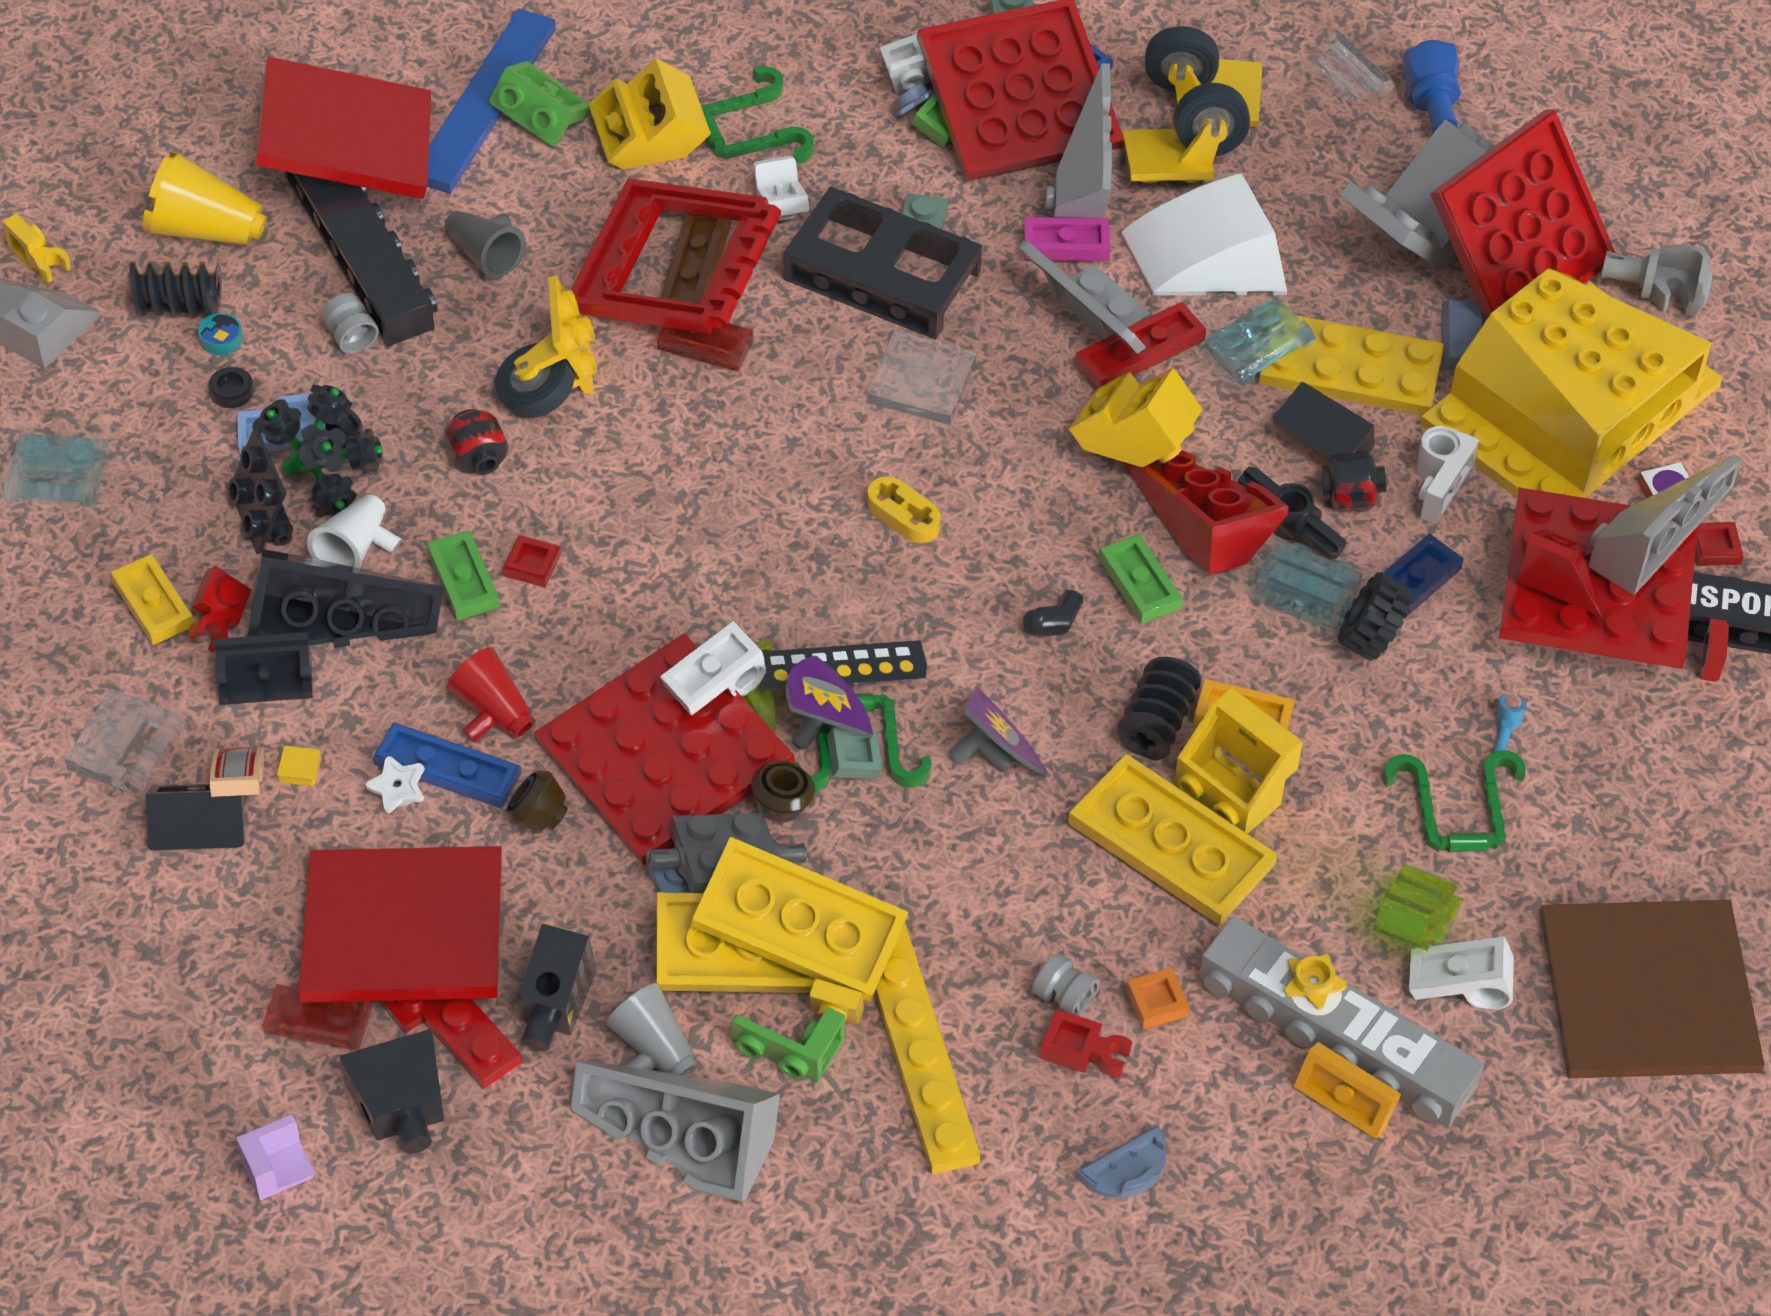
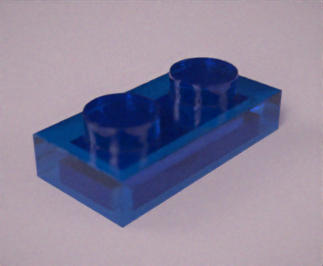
[1383,533,1464,619]

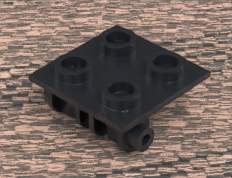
[227,428,293,554]

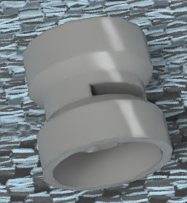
[321,293,379,354]
[1032,953,1100,1016]

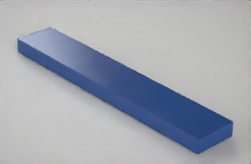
[427,8,556,194]

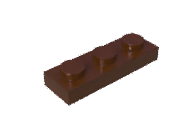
[661,214,732,304]

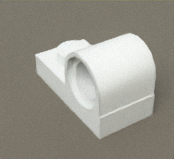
[1416,426,1480,524]
[660,621,766,716]
[1409,936,1514,1010]

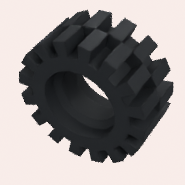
[1338,572,1414,661]

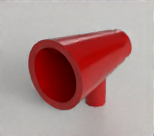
[446,647,536,743]

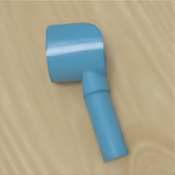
[1493,694,1527,752]

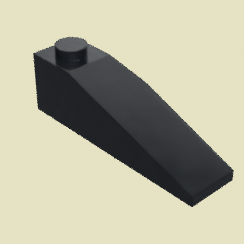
[247,549,444,648]

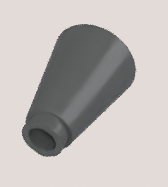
[445,211,526,280]

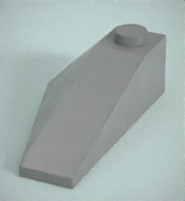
[1045,63,1112,218]
[0,278,101,369]
[1588,455,1742,595]
[570,1060,780,1202]

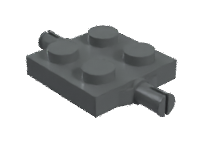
[646,813,807,893]

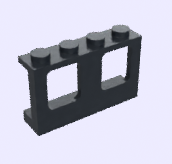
[783,186,982,340]

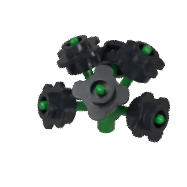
[252,385,383,518]

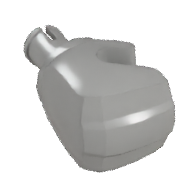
[1601,244,1713,316]

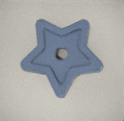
[892,81,935,118]

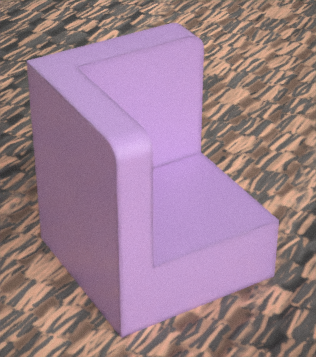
[236,1115,314,1200]

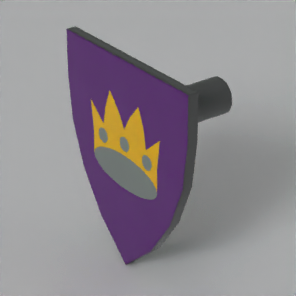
[785,655,874,748]
[949,687,1048,776]

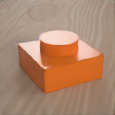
[1126,967,1190,1030]

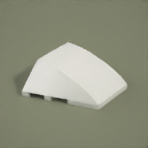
[1121,173,1287,295]

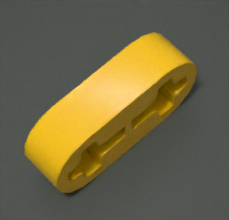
[867,476,941,543]

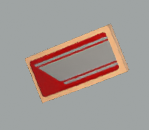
[210,747,264,797]

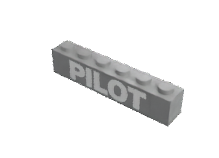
[1199,916,1484,1129]

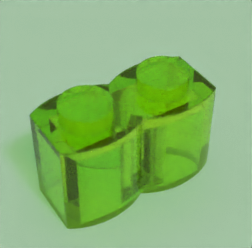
[1373,864,1463,952]

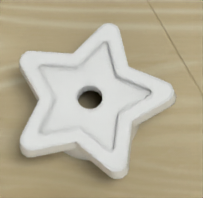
[366,756,425,814]

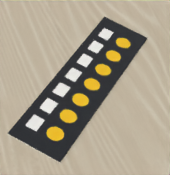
[761,640,927,690]

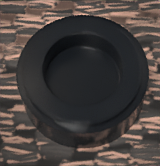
[208,367,254,408]

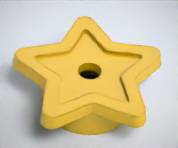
[1284,954,1347,1010]

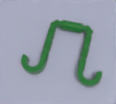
[701,66,814,163]
[795,693,931,792]
[1383,750,1526,852]

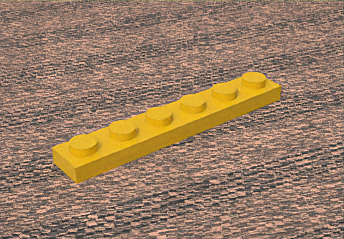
[875,923,981,1174]

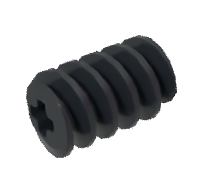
[129,262,222,316]
[1117,657,1202,761]

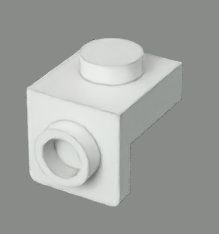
[880,34,931,94]
[753,155,809,220]

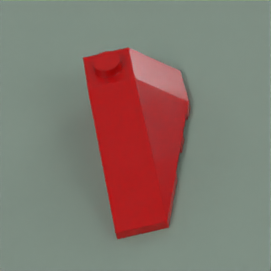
[1123,450,1289,574]

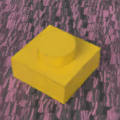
[809,978,864,1025]

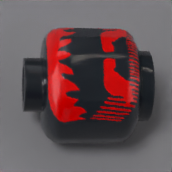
[444,409,509,475]
[1322,452,1386,511]

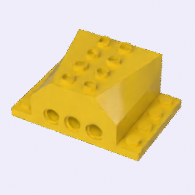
[1420,268,1723,498]

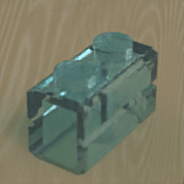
[1254,539,1362,634]

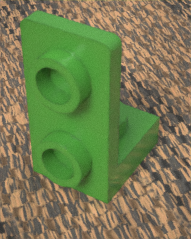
[730,1007,846,1083]

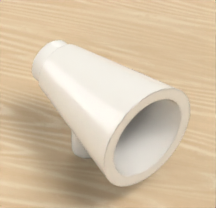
[307,495,402,568]

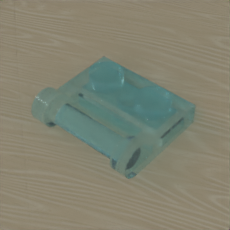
[1204,295,1316,387]
[4,434,109,507]

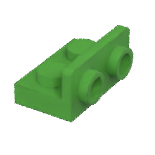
[489,61,591,146]

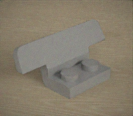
[1018,239,1151,353]

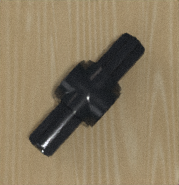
[1238,466,1347,560]

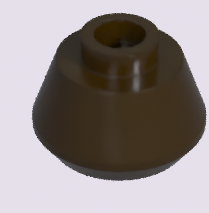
[751,761,815,822]
[506,771,568,832]

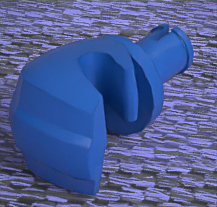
[1402,40,1461,134]

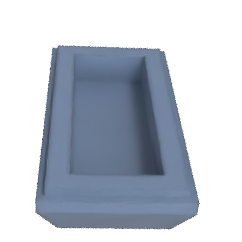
[1442,300,1485,370]

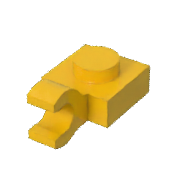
[2,213,71,283]

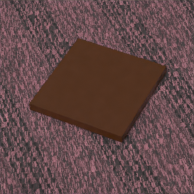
[1540,900,1765,1079]

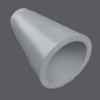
[606,983,698,1076]

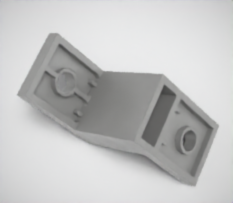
[1340,119,1496,271]

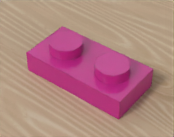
[1023,217,1110,261]

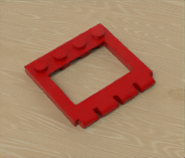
[571,178,781,334]

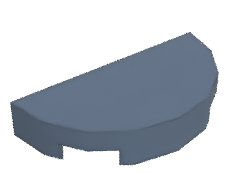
[1076,1125,1166,1198]

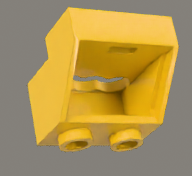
[588,58,711,170]
[1069,367,1203,467]
[1174,687,1303,834]

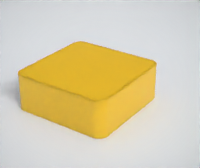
[277,746,321,786]

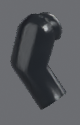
[1023,589,1084,636]

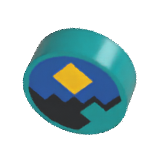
[198,313,243,355]

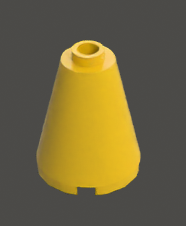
[142,150,267,245]

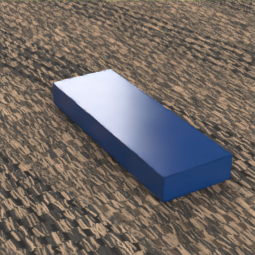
[373,722,521,809]

